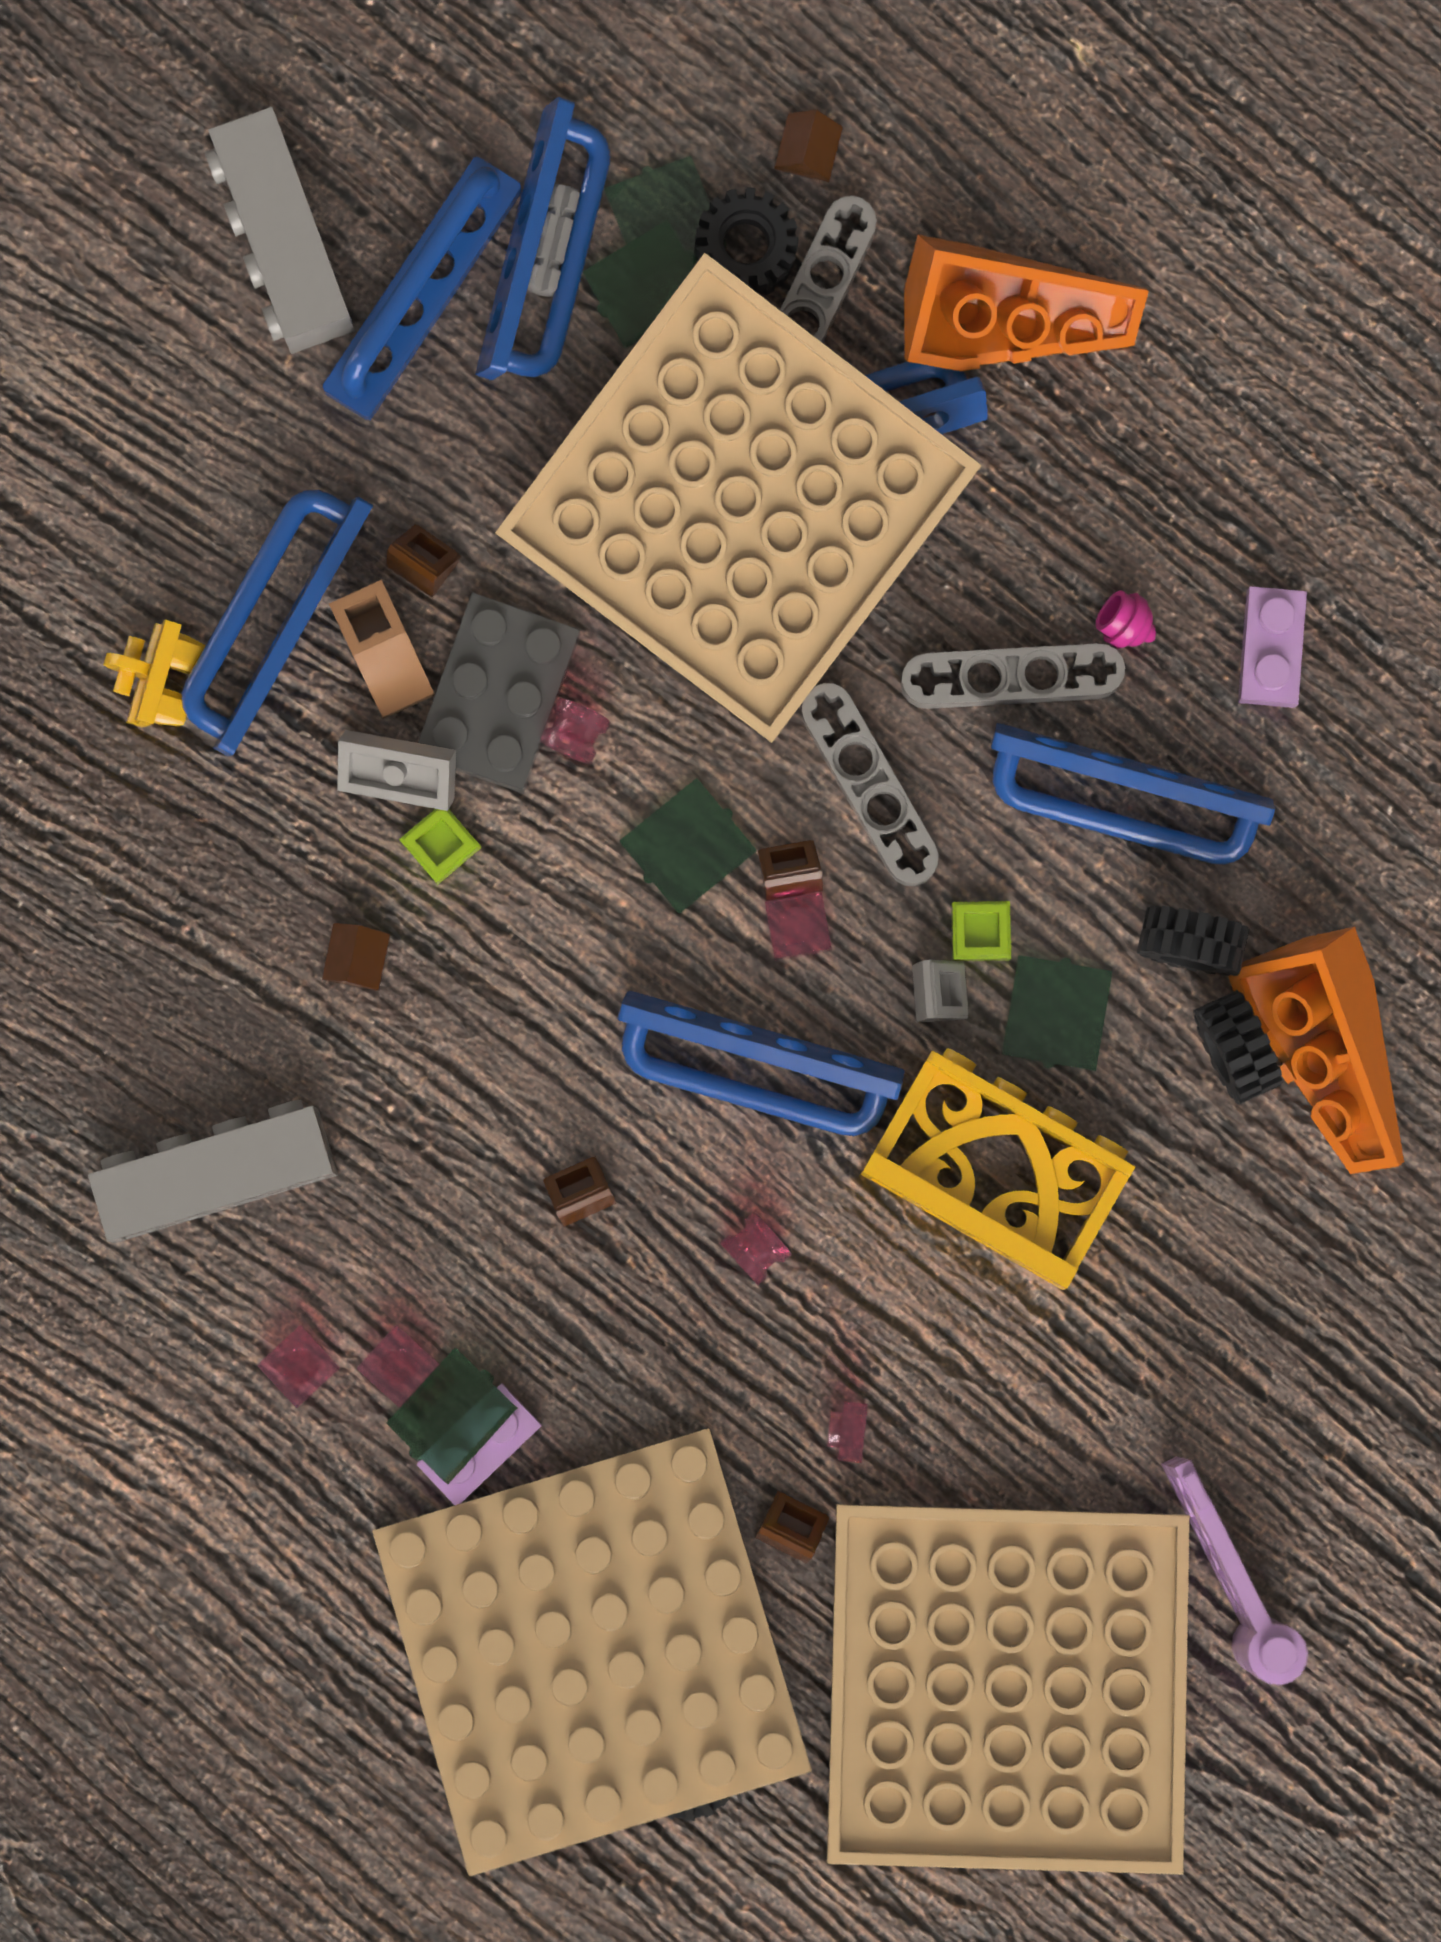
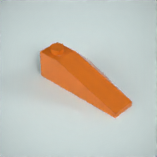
[904,235,1149,371]
[1228,926,1404,1174]

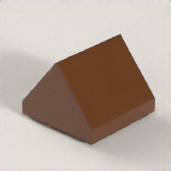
[775,109,843,182]
[386,524,462,598]
[757,840,823,901]
[322,923,391,991]
[543,1156,617,1227]
[754,1491,830,1564]

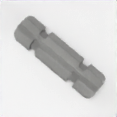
[528,184,580,297]

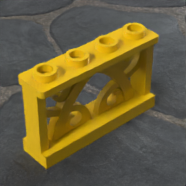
[861,1048,1135,1290]

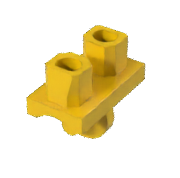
[103,619,206,728]

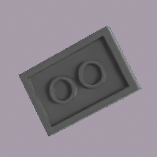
[418,593,581,794]

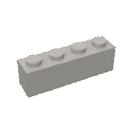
[204,107,355,354]
[88,1100,338,1243]

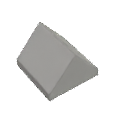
[912,960,968,1023]

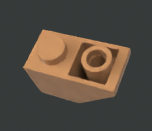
[329,579,435,719]

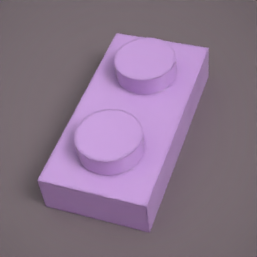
[1238,586,1307,708]
[416,1383,543,1505]

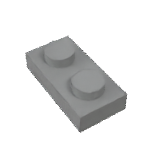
[337,730,456,811]

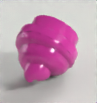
[1096,590,1156,649]

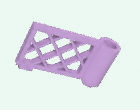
[1161,1456,1308,1685]

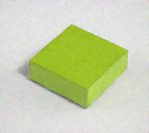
[399,809,481,885]
[951,901,1011,961]

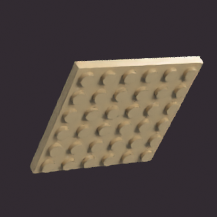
[495,253,982,743]
[373,1428,812,1877]
[827,1504,1190,1874]

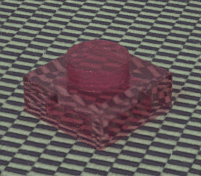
[765,892,832,961]
[257,1325,342,1408]
[356,1325,441,1408]
[827,1401,868,1463]

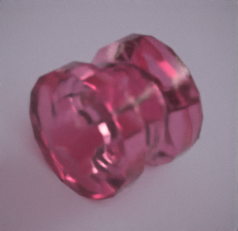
[540,698,611,764]
[720,1212,792,1286]

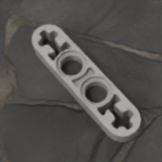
[780,196,877,343]
[900,643,1125,709]
[801,683,939,887]

